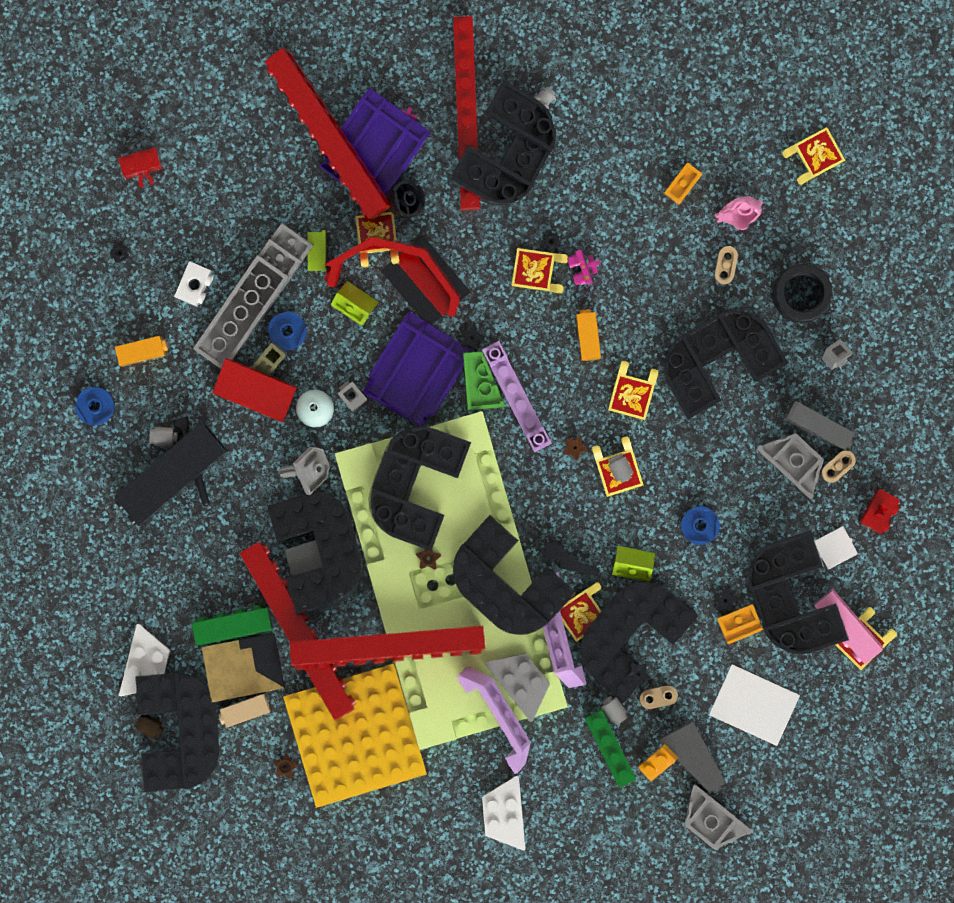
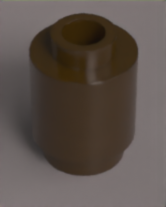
[134,714,164,740]

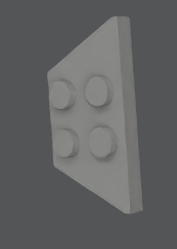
[756,433,824,500]
[485,654,550,722]
[684,784,752,850]

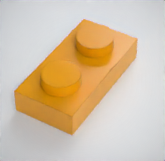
[664,162,702,205]
[638,744,678,781]

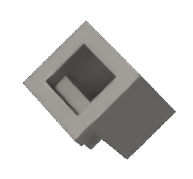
[822,339,853,370]
[338,381,367,412]

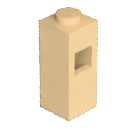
[218,693,271,728]

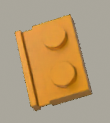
[717,604,763,644]

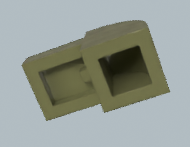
[251,341,288,375]

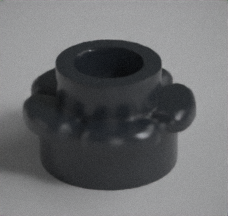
[542,233,561,252]
[110,244,129,263]

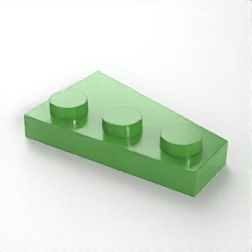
[463,351,506,410]

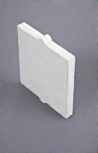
[815,526,858,570]

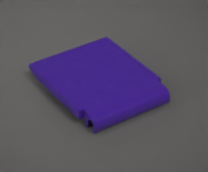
[319,88,431,195]
[362,311,474,426]

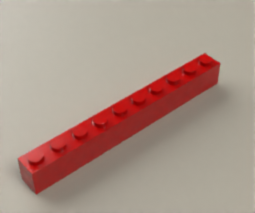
[453,16,480,211]
[264,48,391,219]
[239,542,356,721]
[289,626,485,670]

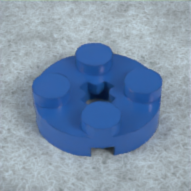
[268,312,307,350]
[75,387,115,425]
[681,506,720,545]

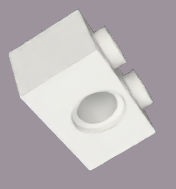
[174,261,214,307]

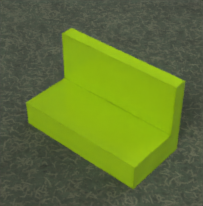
[307,230,327,271]
[331,281,378,326]
[612,546,655,582]

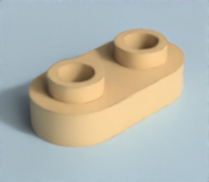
[714,246,738,285]
[821,451,856,483]
[639,685,678,709]

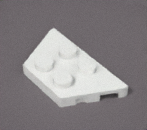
[119,624,170,696]
[482,775,525,850]

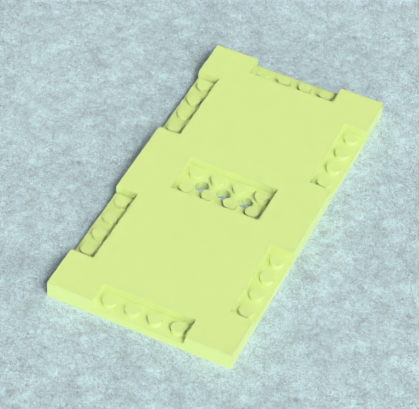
[335,411,568,750]

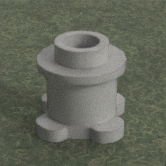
[534,87,556,109]

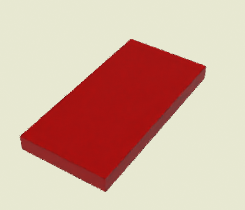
[212,358,297,422]

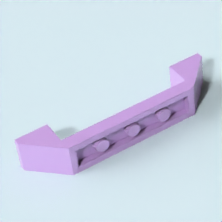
[482,341,552,452]
[543,572,587,688]
[457,667,531,774]

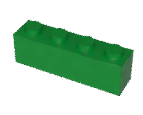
[191,604,273,646]
[584,709,636,788]

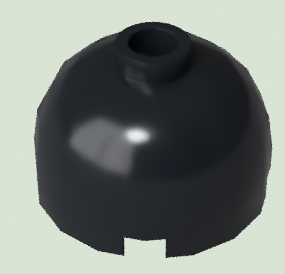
[386,179,425,218]

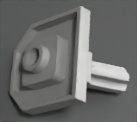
[279,447,330,495]

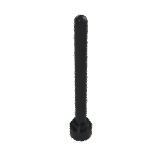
[173,416,210,506]

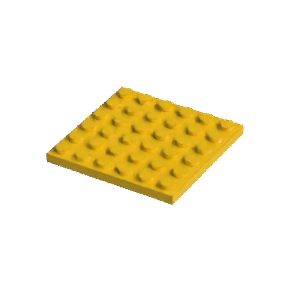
[283,663,427,808]

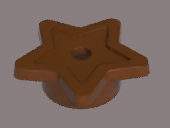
[563,436,588,461]
[416,549,441,570]
[273,754,298,779]

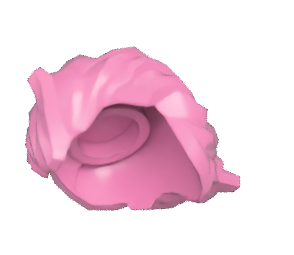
[715,196,762,230]

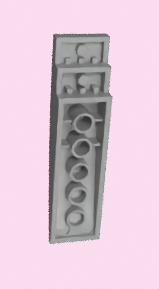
[193,223,314,369]

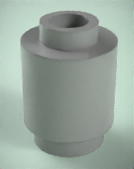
[150,427,178,447]
[608,453,634,483]
[601,696,628,726]

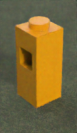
[576,309,601,361]
[115,336,168,366]

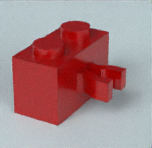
[118,147,163,188]
[859,489,900,534]

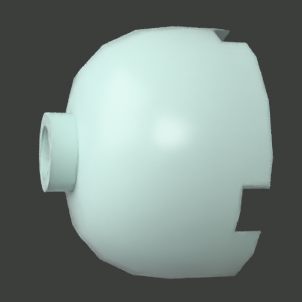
[296,389,334,427]

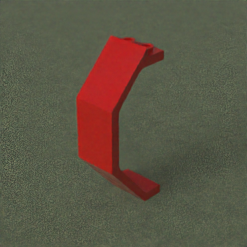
[324,235,461,317]

